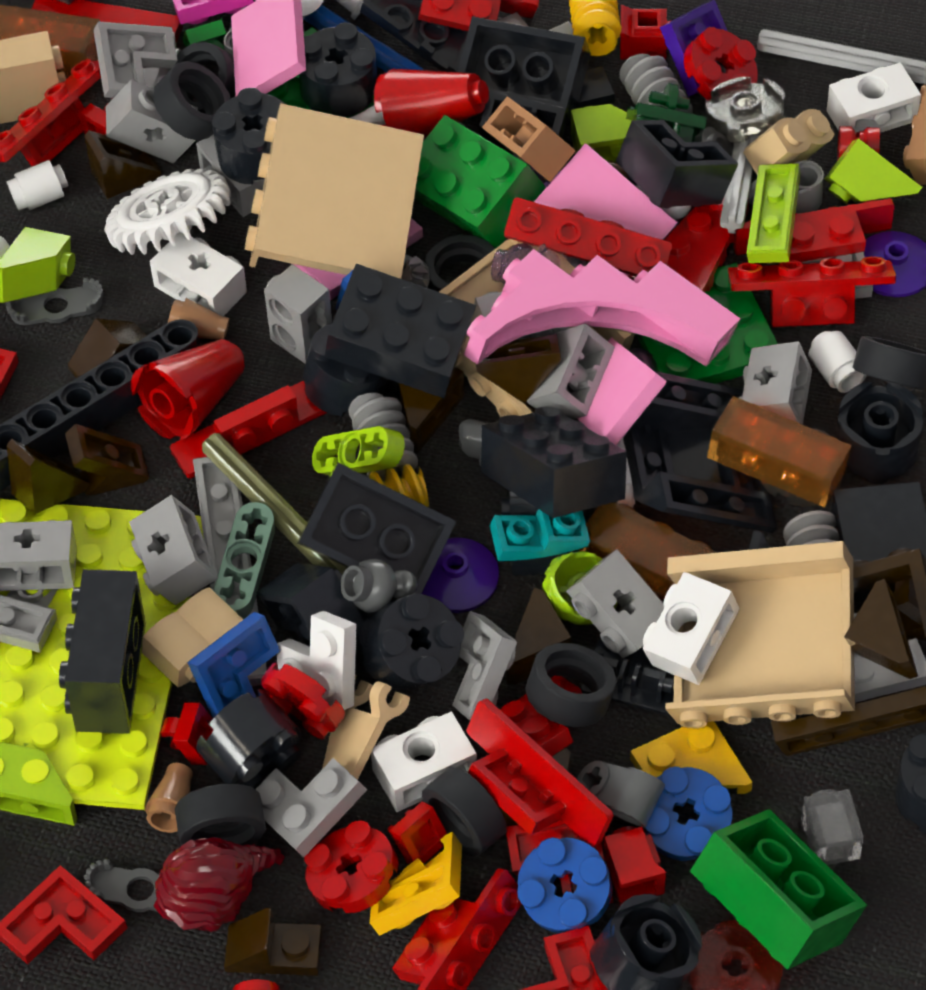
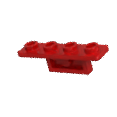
[418,0,539,31]
[0,59,101,167]
[504,197,672,276]
[734,198,895,262]
[728,256,896,327]
[170,381,327,479]
[466,698,614,847]
[392,868,522,990]

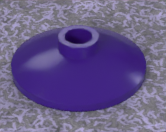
[864,231,926,297]
[421,538,499,613]

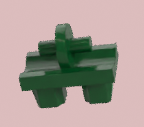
[626,83,707,142]

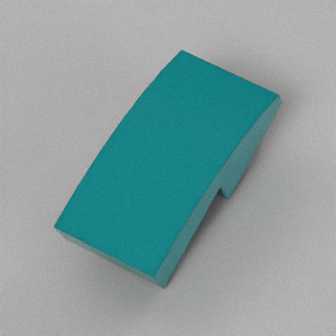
[489,509,590,561]

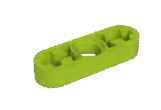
[312,426,405,476]

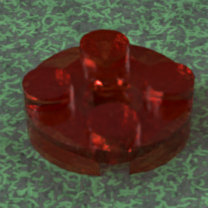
[688,920,783,990]

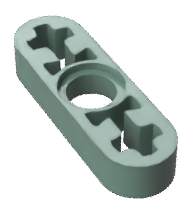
[213,502,275,619]

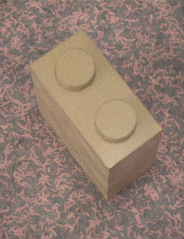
[0,31,66,124]

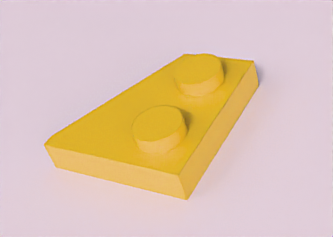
[630,721,753,794]
[369,832,462,936]

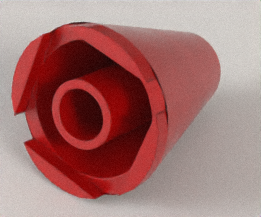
[374,69,489,139]
[131,339,245,440]

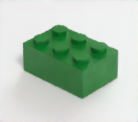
[414,115,546,249]
[690,809,867,970]

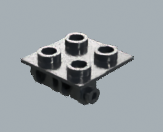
[581,637,674,715]

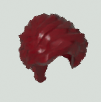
[154,837,285,932]

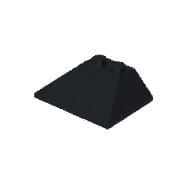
[623,371,777,533]

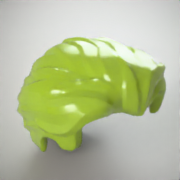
[542,551,618,625]

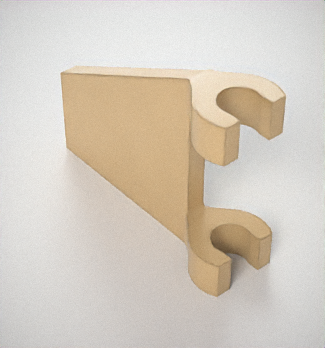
[322,675,410,780]

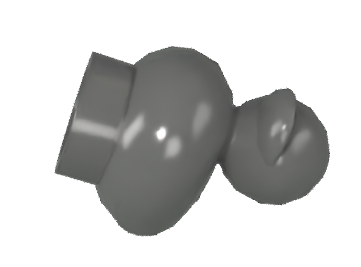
[341,559,418,613]

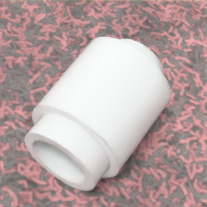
[6,160,69,211]
[808,331,866,393]

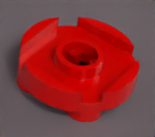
[684,27,758,106]
[261,662,345,739]
[304,820,399,913]

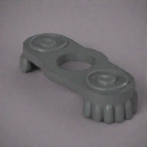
[5,278,104,325]
[84,859,159,912]

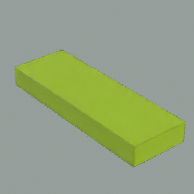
[746,163,801,263]

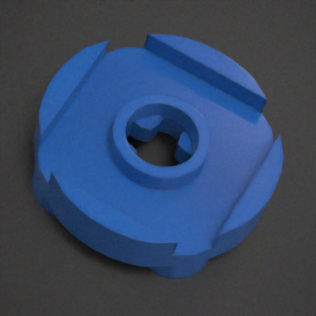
[643,766,733,861]
[517,837,613,933]

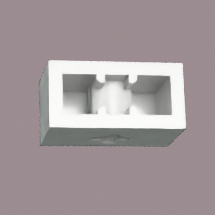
[150,232,247,316]

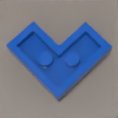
[187,612,280,718]

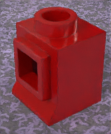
[620,5,672,60]
[604,826,666,906]

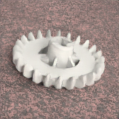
[104,169,231,255]

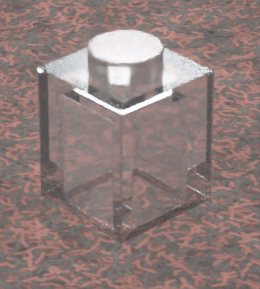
[801,789,864,865]

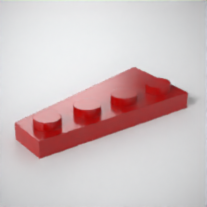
[628,198,749,293]

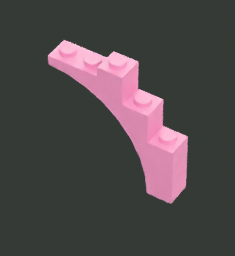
[464,249,740,366]

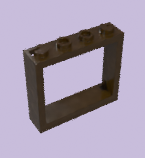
[771,548,926,756]

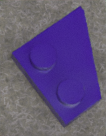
[660,0,727,96]

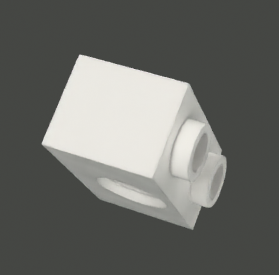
[827,62,921,133]
[643,572,740,685]
[371,711,477,813]

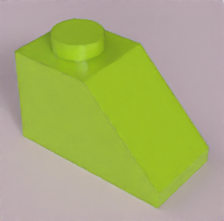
[571,104,632,163]
[824,138,922,204]
[0,227,75,303]
[0,742,77,826]

